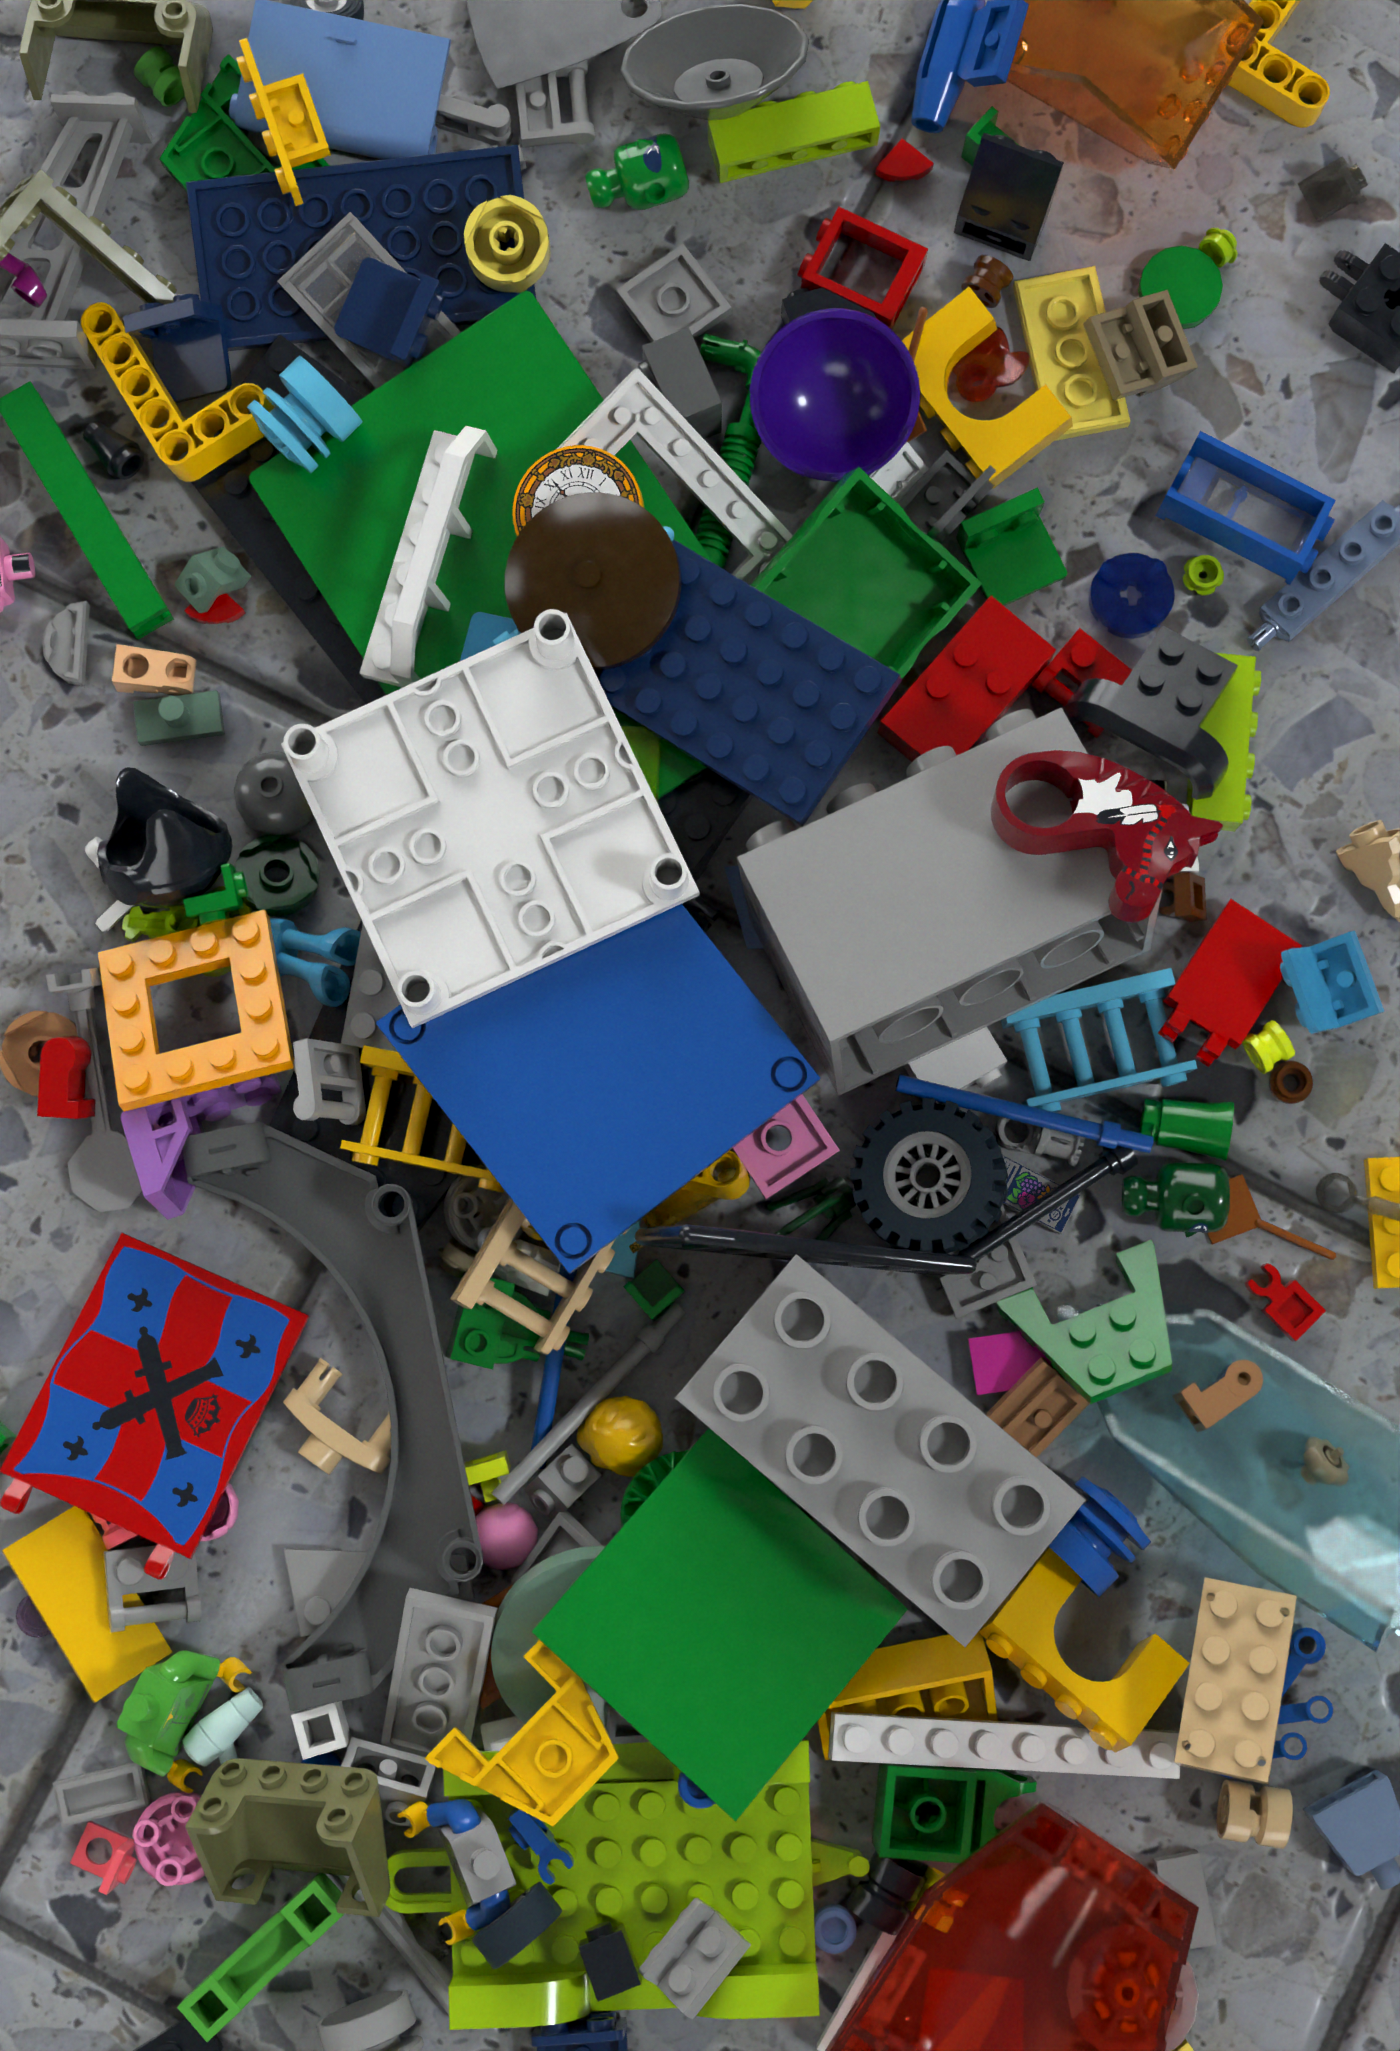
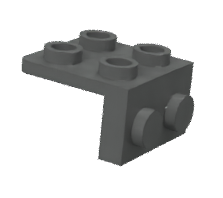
[898,450,996,544]

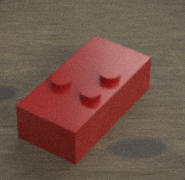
[877,595,1056,762]

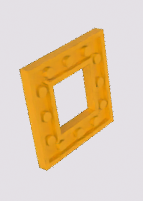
[98,909,294,1112]

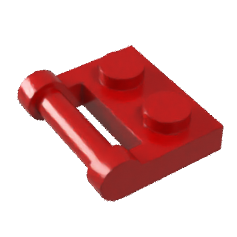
[1031,628,1132,738]

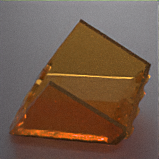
[1007,0,1264,169]

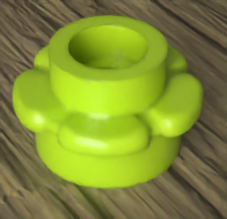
[1198,227,1238,268]
[1182,555,1224,596]

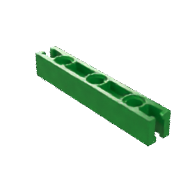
[0,381,174,640]

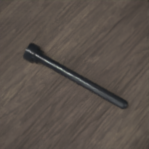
[958,1146,1138,1262]

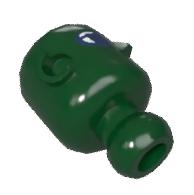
[1122,1162,1230,1237]

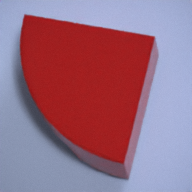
[875,138,934,182]
[184,593,245,624]

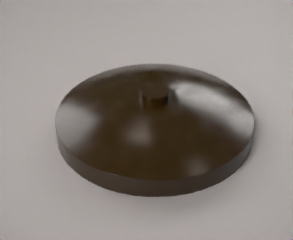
[505,492,682,671]

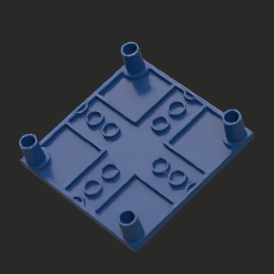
[376,904,820,1274]

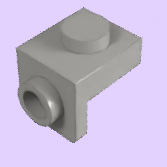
[524,1443,602,1520]

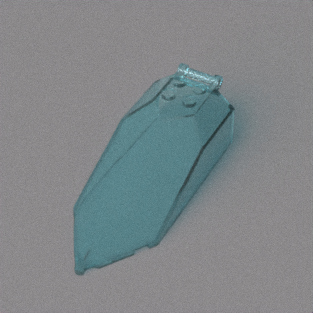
[1057,1303,1400,1652]

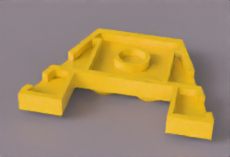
[425,1640,619,1826]

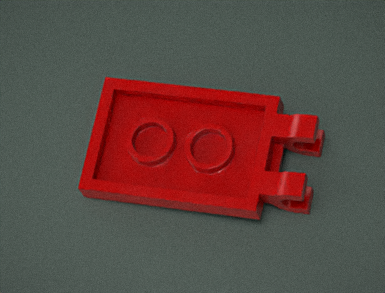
[1158,899,1302,1067]

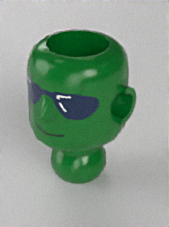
[585,133,689,210]

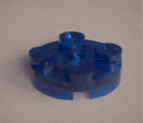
[1088,553,1175,639]

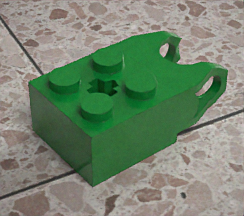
[872,1763,1037,1864]

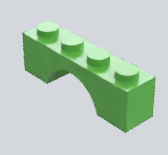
[177,1873,344,2042]

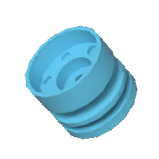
[247,355,363,474]

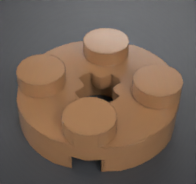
[0,1011,78,1097]

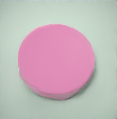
[133,1791,205,1886]

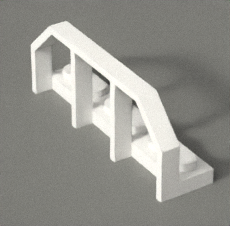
[360,426,498,688]

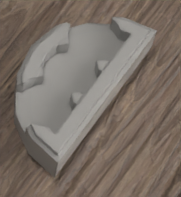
[42,601,90,687]

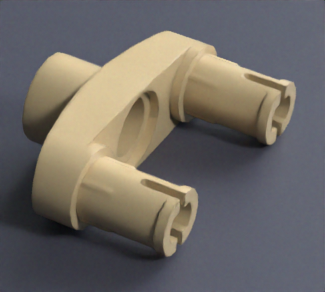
[283,1358,391,1475]

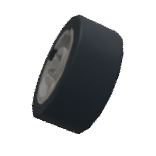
[472,1882,562,1969]

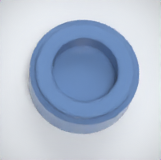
[814,1904,857,1954]

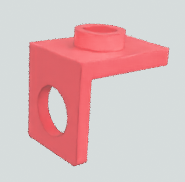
[70,1821,137,1895]

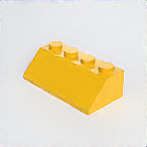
[817,1632,998,1761]

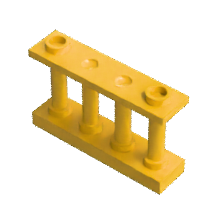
[340,1045,504,1193]

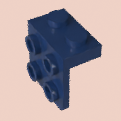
[334,257,445,368]
[123,294,232,403]
[531,2011,628,2051]

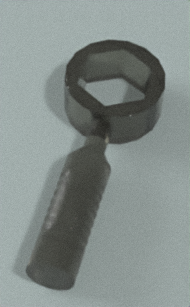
[1316,1173,1400,1222]

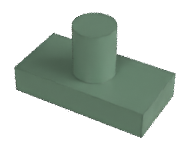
[133,690,225,746]

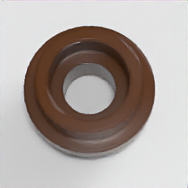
[1269,1061,1313,1104]

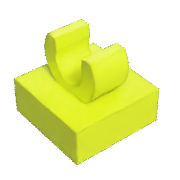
[464,1450,511,1502]

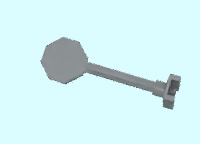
[46,968,142,1212]

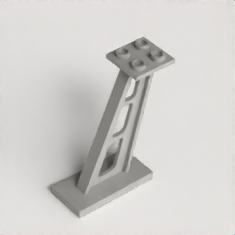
[0,91,152,369]

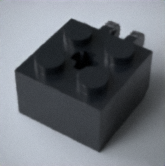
[1319,243,1400,373]

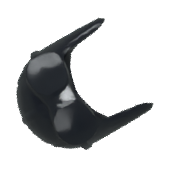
[97,767,233,908]

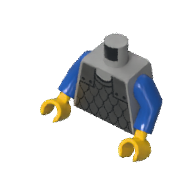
[397,1799,516,1945]

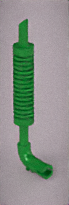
[695,333,762,569]

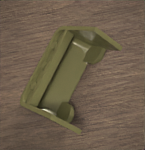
[19,0,213,113]

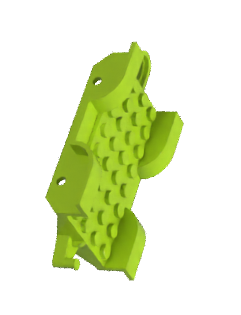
[385,1739,870,2030]

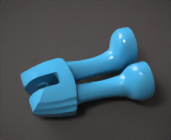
[270,919,361,1007]

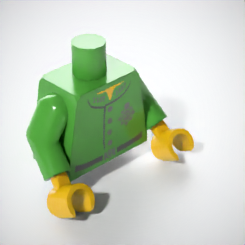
[117,1650,252,1793]

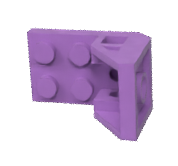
[120,1073,282,1220]

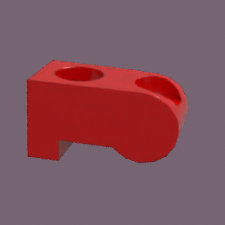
[37,1036,96,1119]

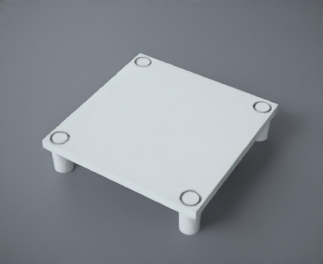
[281,609,700,1028]

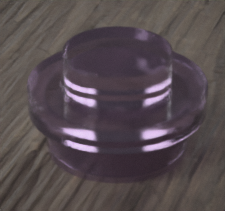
[16,1596,51,1638]

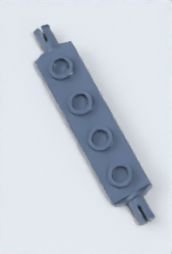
[1246,500,1400,651]

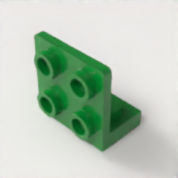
[956,487,1067,606]

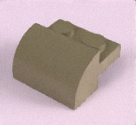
[1083,290,1198,401]

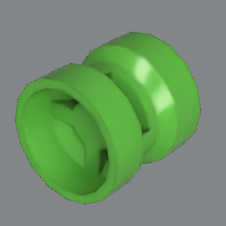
[134,46,185,107]

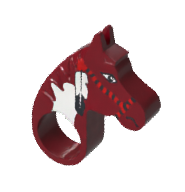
[991,750,1223,923]

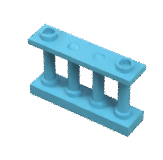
[1001,968,1197,1112]

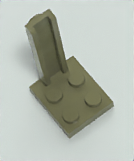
[0,169,177,305]

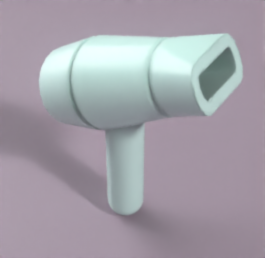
[182,1686,263,1767]

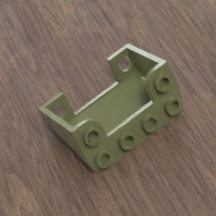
[185,1758,391,1917]

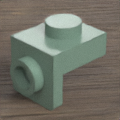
[175,547,251,613]

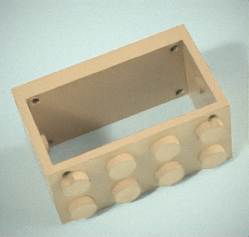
[1174,1577,1297,1785]

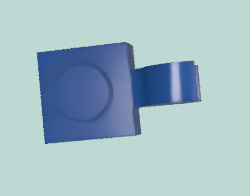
[508,1808,574,1885]

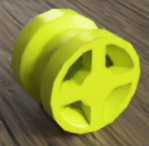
[1242,1020,1295,1074]

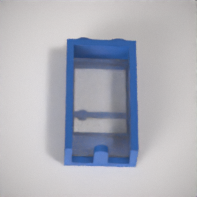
[1155,431,1336,585]

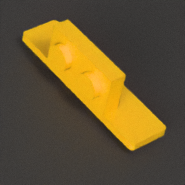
[236,38,331,206]

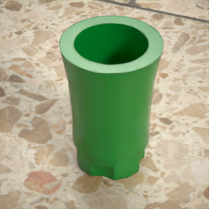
[1139,1099,1234,1162]

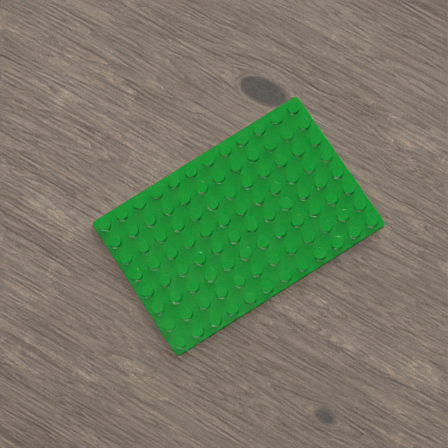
[249,291,713,801]

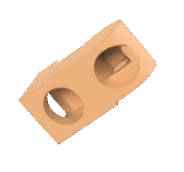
[112,644,197,695]

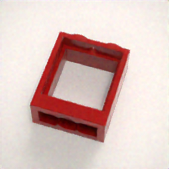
[797,206,928,330]

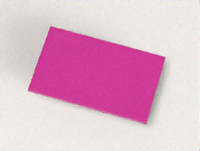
[968,1331,1051,1395]

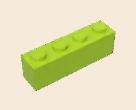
[708,81,880,183]
[1186,652,1261,832]

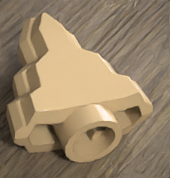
[1336,820,1400,922]

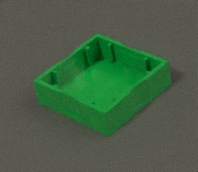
[751,467,982,679]

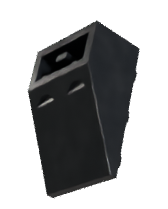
[954,133,1064,261]

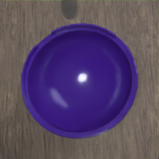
[750,308,920,482]

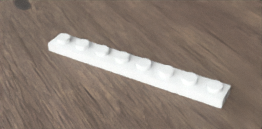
[828,1711,1180,1779]

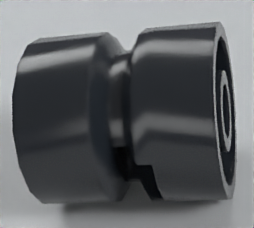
[846,1850,928,1936]

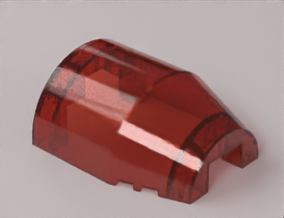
[825,1800,1199,2051]

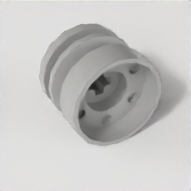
[316,1989,424,2051]

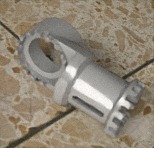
[995,1117,1085,1167]

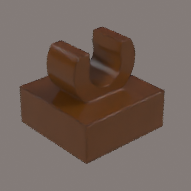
[1159,872,1207,922]

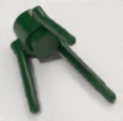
[767,1176,857,1241]

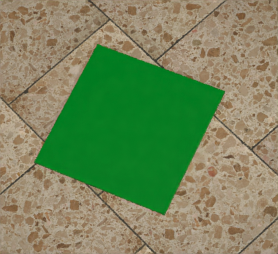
[531,1428,908,1822]

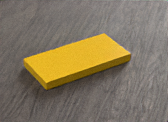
[2,1506,172,1703]

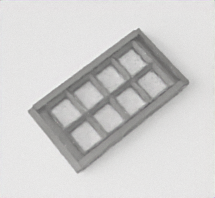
[277,212,461,389]

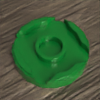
[1138,245,1223,329]

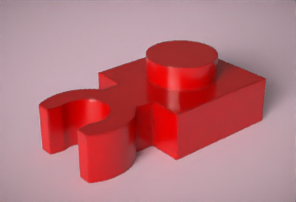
[1245,1263,1326,1342]

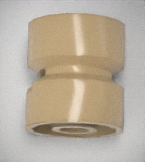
[1216,1779,1293,1849]

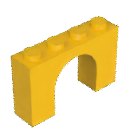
[901,287,1073,489]
[978,1546,1190,1753]

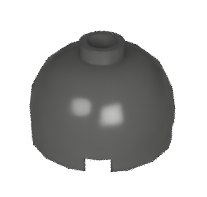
[234,751,315,837]

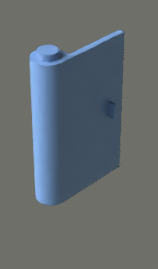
[229,0,451,160]

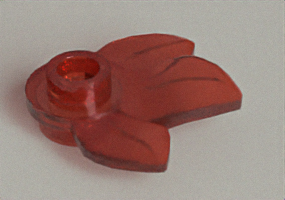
[952,327,1030,402]

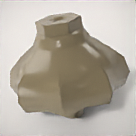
[1301,1437,1350,1486]

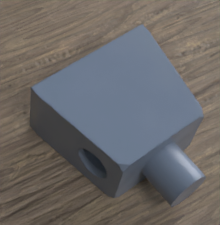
[1303,1770,1400,1890]

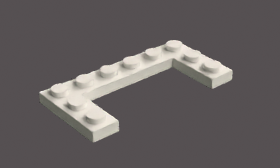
[557,368,793,585]

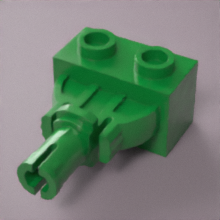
[445,1278,589,1370]

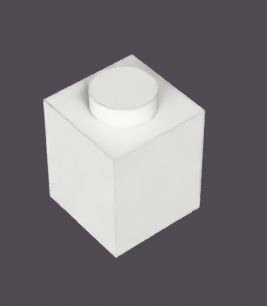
[291,1701,352,1760]

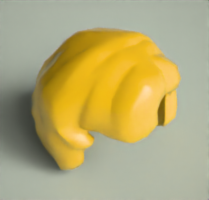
[576,1396,663,1477]

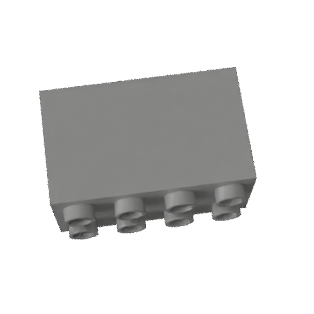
[737,707,1163,1096]
[675,1254,1086,1647]

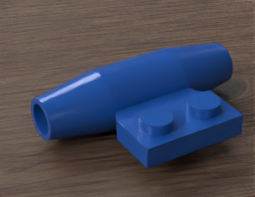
[911,0,1029,133]

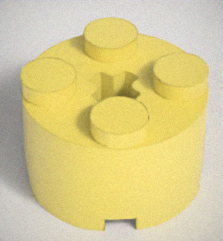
[464,195,550,293]

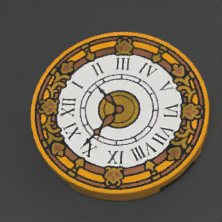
[512,445,644,536]

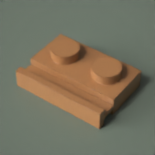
[985,1356,1090,1458]

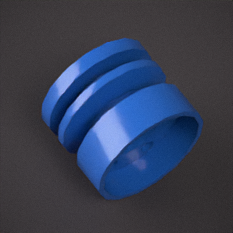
[1049,1476,1151,1597]

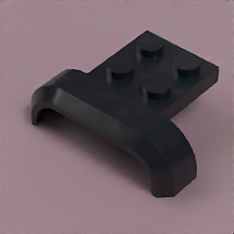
[1063,625,1238,800]

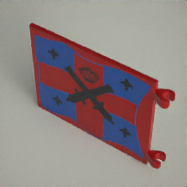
[0,1233,309,1580]

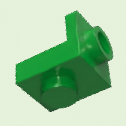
[183,863,248,925]

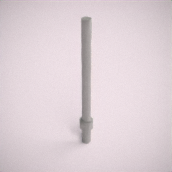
[491,1302,686,1505]

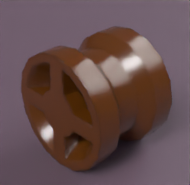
[961,255,1014,308]

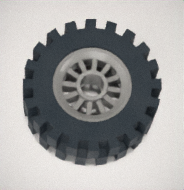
[850,1098,1008,1254]

